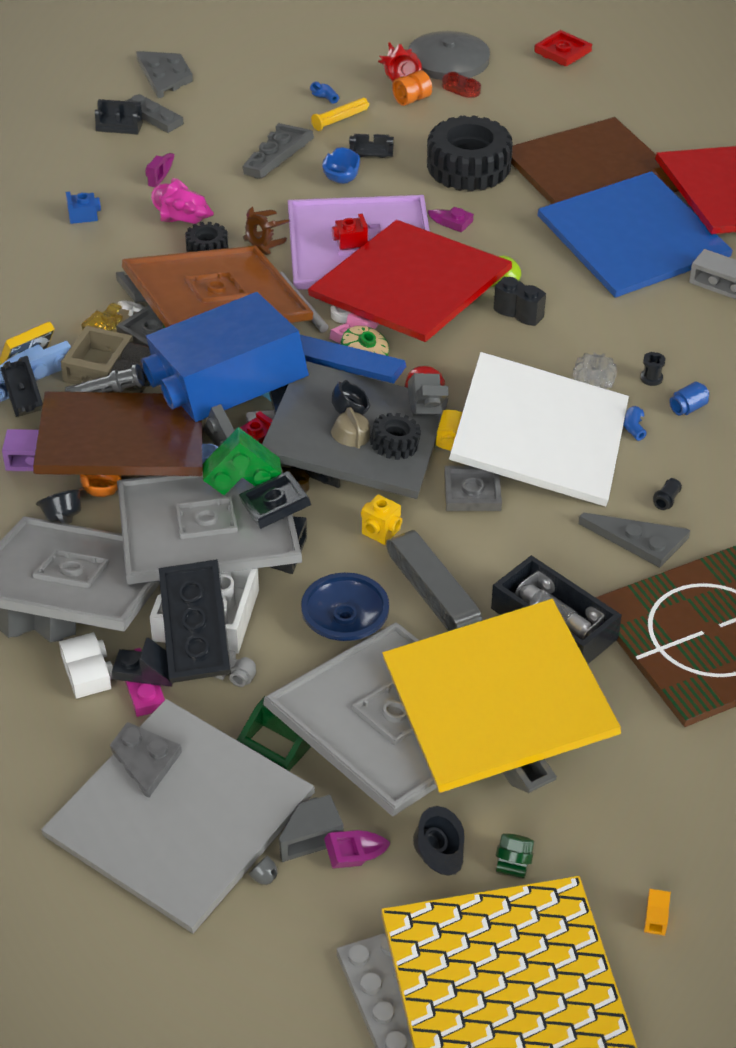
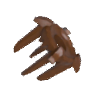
[243,207,290,255]

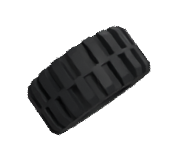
[427,115,513,192]

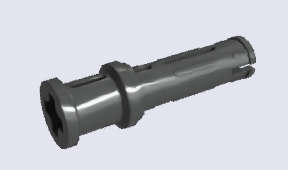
[65,364,145,393]

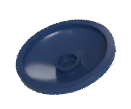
[301,572,389,641]

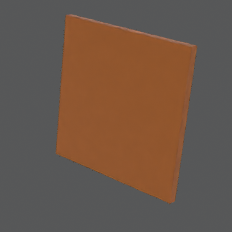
[122,246,313,328]

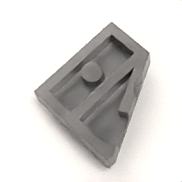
[110,722,182,798]

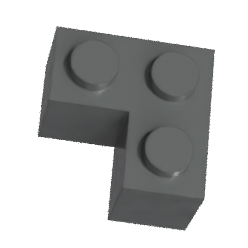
[0,608,76,642]

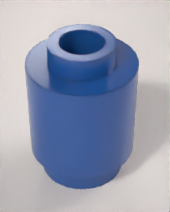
[669,382,709,416]

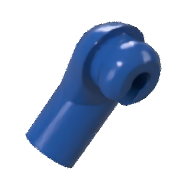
[310,82,339,104]
[623,406,647,441]

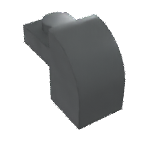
[408,373,449,415]

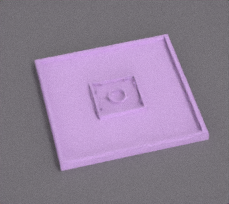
[288,195,430,290]

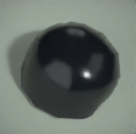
[331,380,371,415]

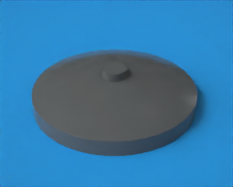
[408,31,490,81]

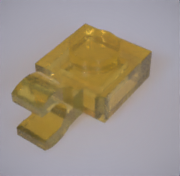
[81,303,123,331]

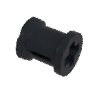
[640,352,666,386]

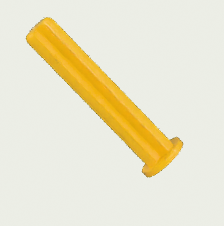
[311,97,369,131]

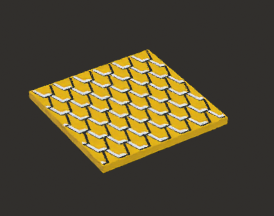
[381,876,637,1048]

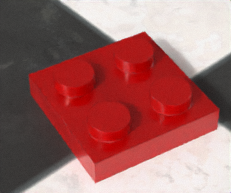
[534,30,592,67]

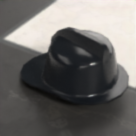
[36,487,84,524]
[413,806,465,876]

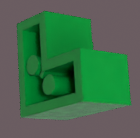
[202,427,282,495]

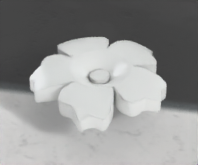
[118,300,145,316]

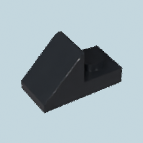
[112,638,173,687]

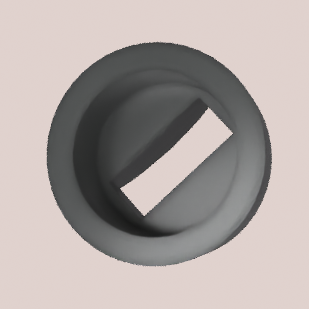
[249,855,278,885]

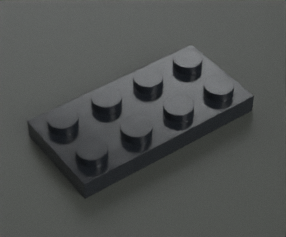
[158,559,232,683]

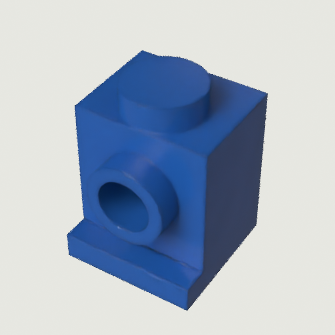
[66,192,101,224]

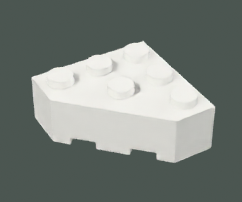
[150,568,259,654]

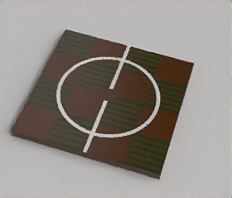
[596,546,736,727]

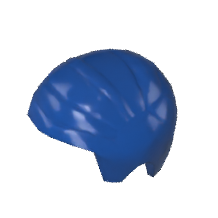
[322,147,360,184]

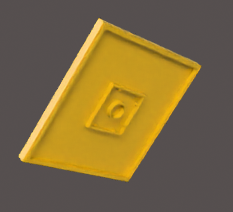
[382,599,621,793]

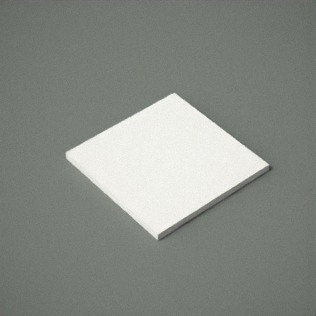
[449,352,629,507]

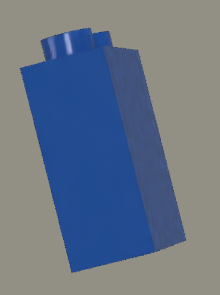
[141,292,309,422]

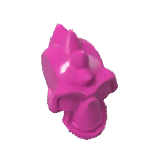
[151,178,214,224]

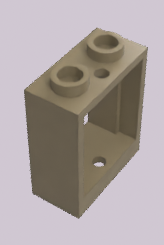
[61,326,135,392]

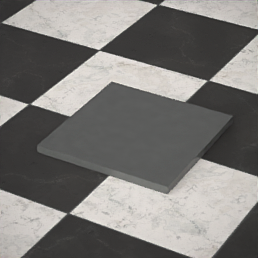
[262,361,448,499]

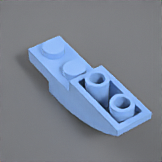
[0,341,71,402]

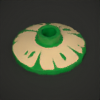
[341,326,390,356]

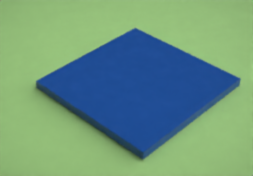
[537,171,733,298]

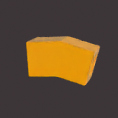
[644,889,671,936]

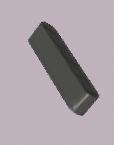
[386,530,483,631]

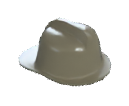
[331,407,370,449]

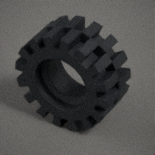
[185,222,228,252]
[370,413,421,460]

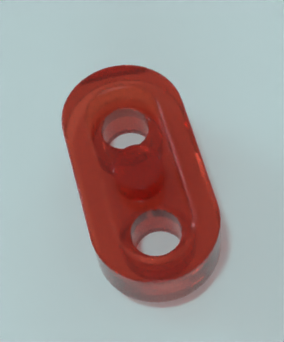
[442,72,481,98]

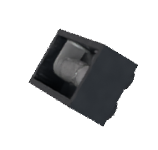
[491,555,622,664]

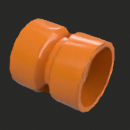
[392,70,432,106]

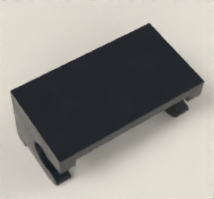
[95,99,143,135]
[0,356,43,417]

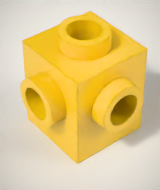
[361,494,402,545]

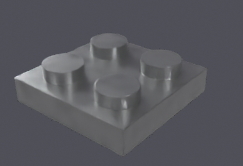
[444,466,502,511]

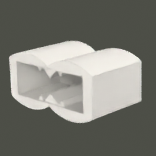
[59,632,113,699]

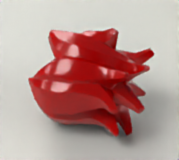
[378,42,422,82]

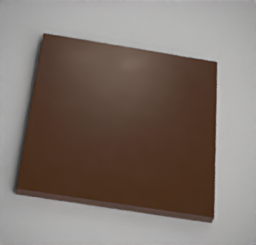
[511,117,679,204]
[33,391,202,476]

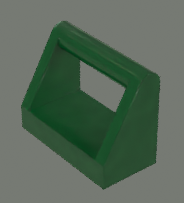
[237,696,312,771]

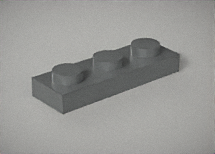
[126,94,184,133]

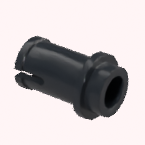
[653,478,682,510]

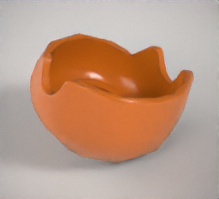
[80,475,122,497]

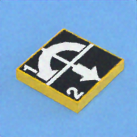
[0,322,55,365]

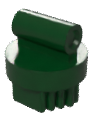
[495,833,534,879]

